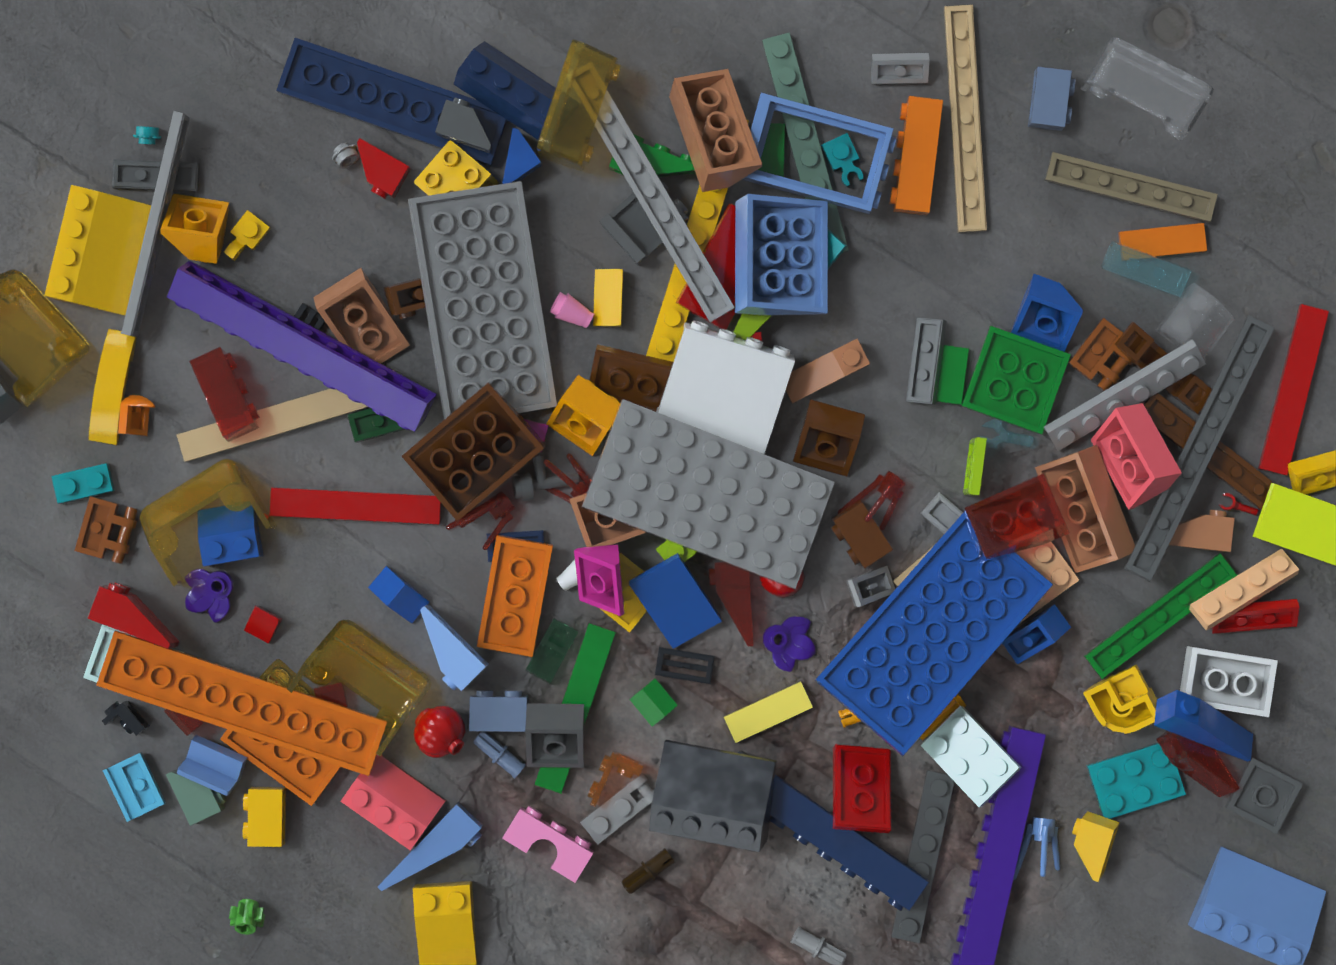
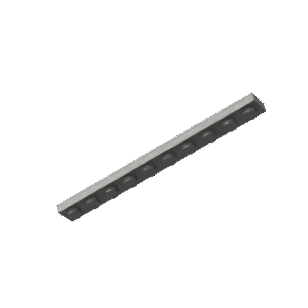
[1124,316,1274,582]

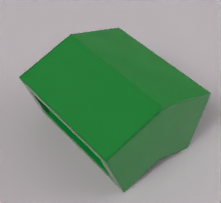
[629,678,678,727]

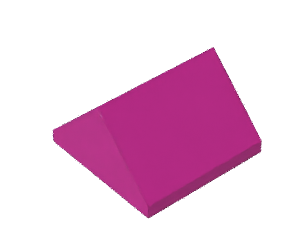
[574,544,624,616]

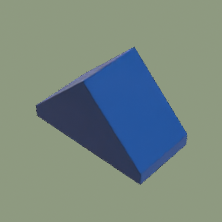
[502,128,542,184]
[368,566,430,623]

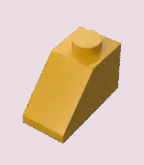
[1072,811,1120,882]

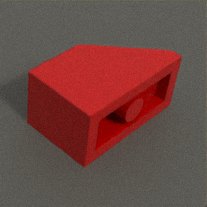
[357,138,411,199]

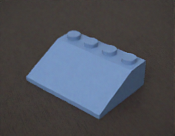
[735,194,828,315]
[1188,846,1326,965]

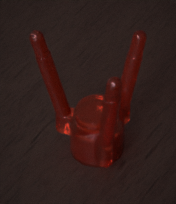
[544,453,591,504]
[838,471,906,530]
[446,491,515,550]

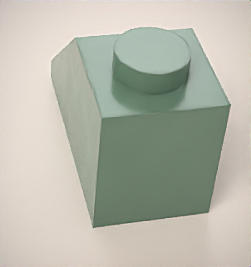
[166,770,226,826]

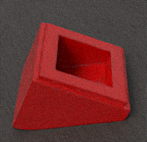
[244,605,282,644]

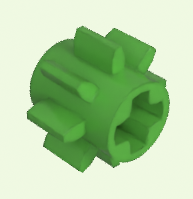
[229,899,265,935]

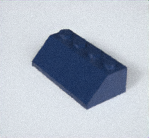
[453,41,579,146]

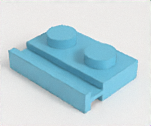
[103,752,166,822]

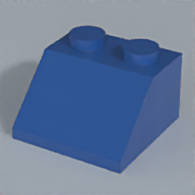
[198,501,264,566]

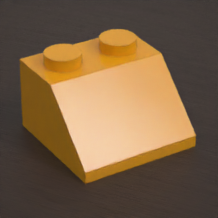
[546,375,620,456]

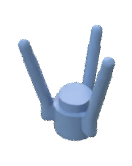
[1013,817,1060,880]

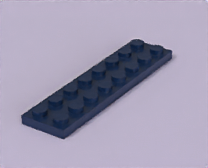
[276,37,507,166]

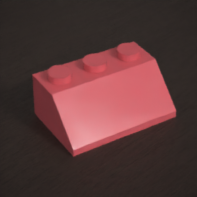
[1091,403,1182,510]
[340,753,446,851]

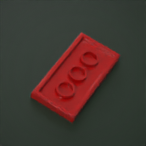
[676,204,735,330]

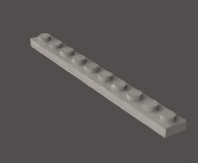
[566,62,735,323]

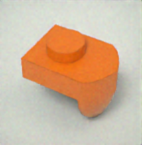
[118,395,156,436]

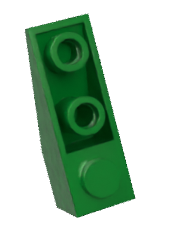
[609,134,696,177]

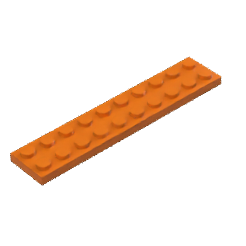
[96,631,388,776]

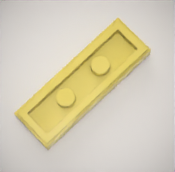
[724,681,813,743]

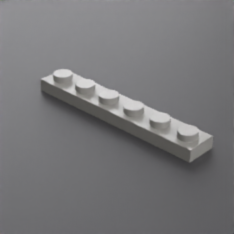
[1044,340,1206,451]

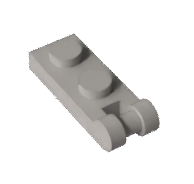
[580,773,655,845]

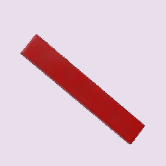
[1258,304,1329,476]
[269,488,441,524]

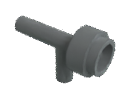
[512,455,579,501]

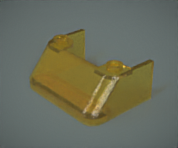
[537,39,621,172]
[140,459,277,586]
[287,620,431,756]

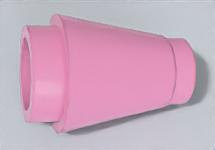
[550,292,594,328]

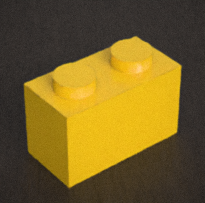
[243,787,286,847]

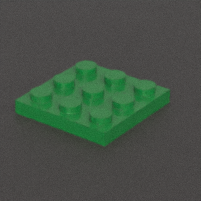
[961,326,1071,435]

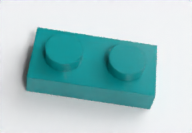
[51,463,115,504]

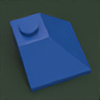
[1011,274,1083,352]

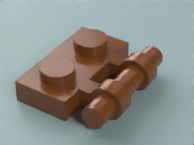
[1068,318,1133,391]
[74,496,138,564]

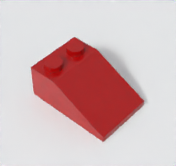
[87,582,180,649]

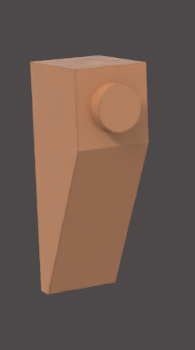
[786,339,870,403]
[1169,510,1235,552]

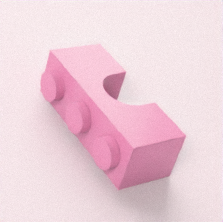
[502,806,594,883]

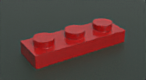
[1211,599,1300,634]

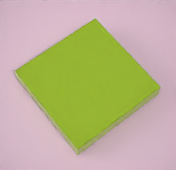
[963,437,987,496]

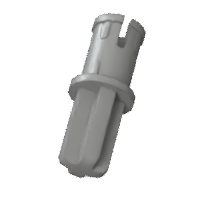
[790,926,846,965]

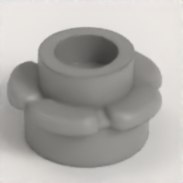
[332,142,359,168]

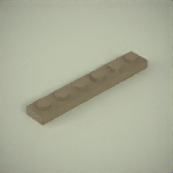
[1044,152,1218,223]

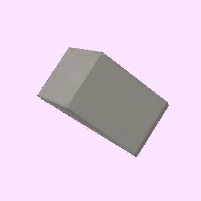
[846,566,895,607]

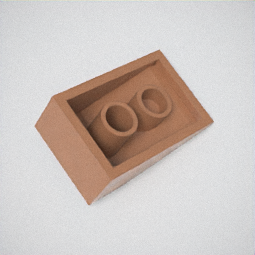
[313,268,410,364]

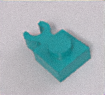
[821,133,863,187]

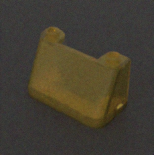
[0,269,89,407]

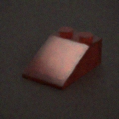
[965,473,1070,559]

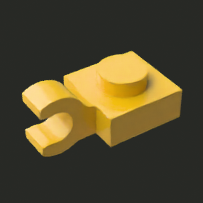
[224,210,271,261]

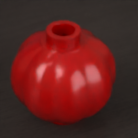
[414,706,466,758]

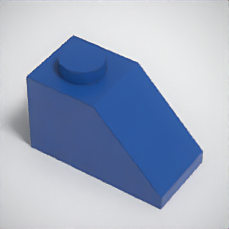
[1002,604,1071,664]

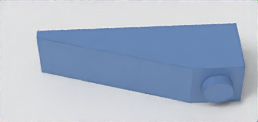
[378,802,483,891]

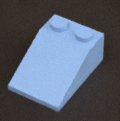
[420,605,489,691]

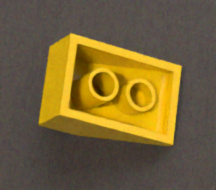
[413,881,477,965]

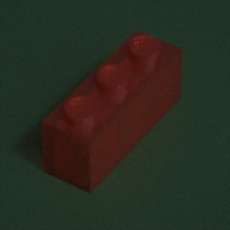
[189,347,260,442]

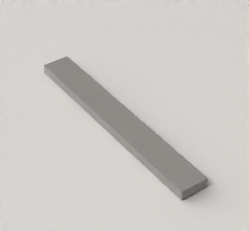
[121,111,190,337]

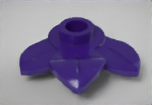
[185,569,233,623]
[763,616,816,672]

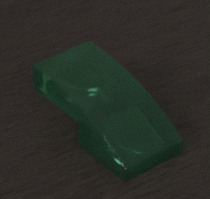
[525,619,578,684]

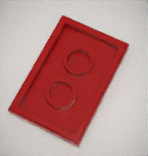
[833,744,891,833]

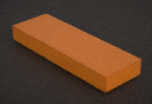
[1118,223,1207,261]

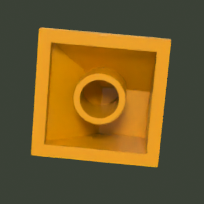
[160,194,229,264]

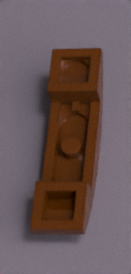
[1115,322,1212,414]

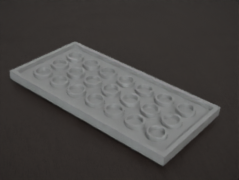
[408,181,557,420]
[582,399,835,589]

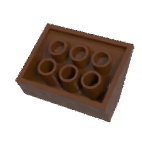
[402,382,546,521]

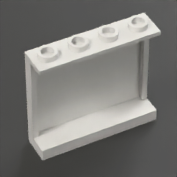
[656,321,795,454]

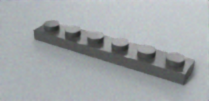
[891,770,954,943]

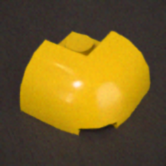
[1083,664,1157,734]

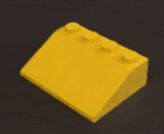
[44,185,151,316]

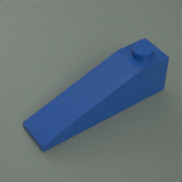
[1154,690,1253,762]

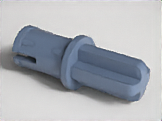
[473,731,526,779]

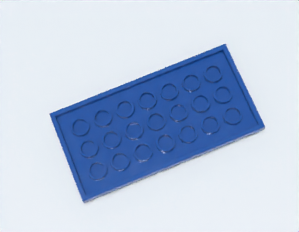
[816,510,1053,756]

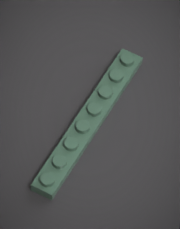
[762,32,849,253]

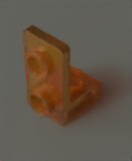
[587,751,644,807]

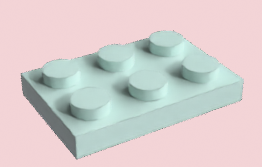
[921,706,1022,807]

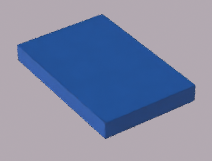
[629,553,722,649]

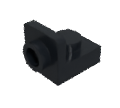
[102,701,150,736]

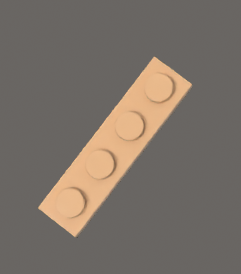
[1189,549,1299,631]

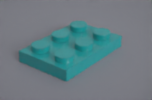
[1086,740,1186,819]

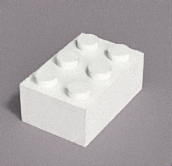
[1180,646,1278,717]

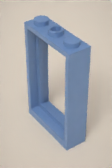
[742,93,897,214]

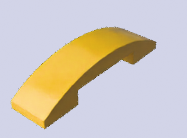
[89,329,137,445]

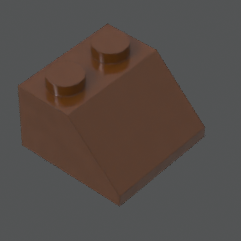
[793,399,865,476]

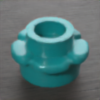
[133,126,161,145]

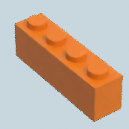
[889,96,943,216]

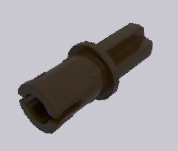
[621,848,676,894]

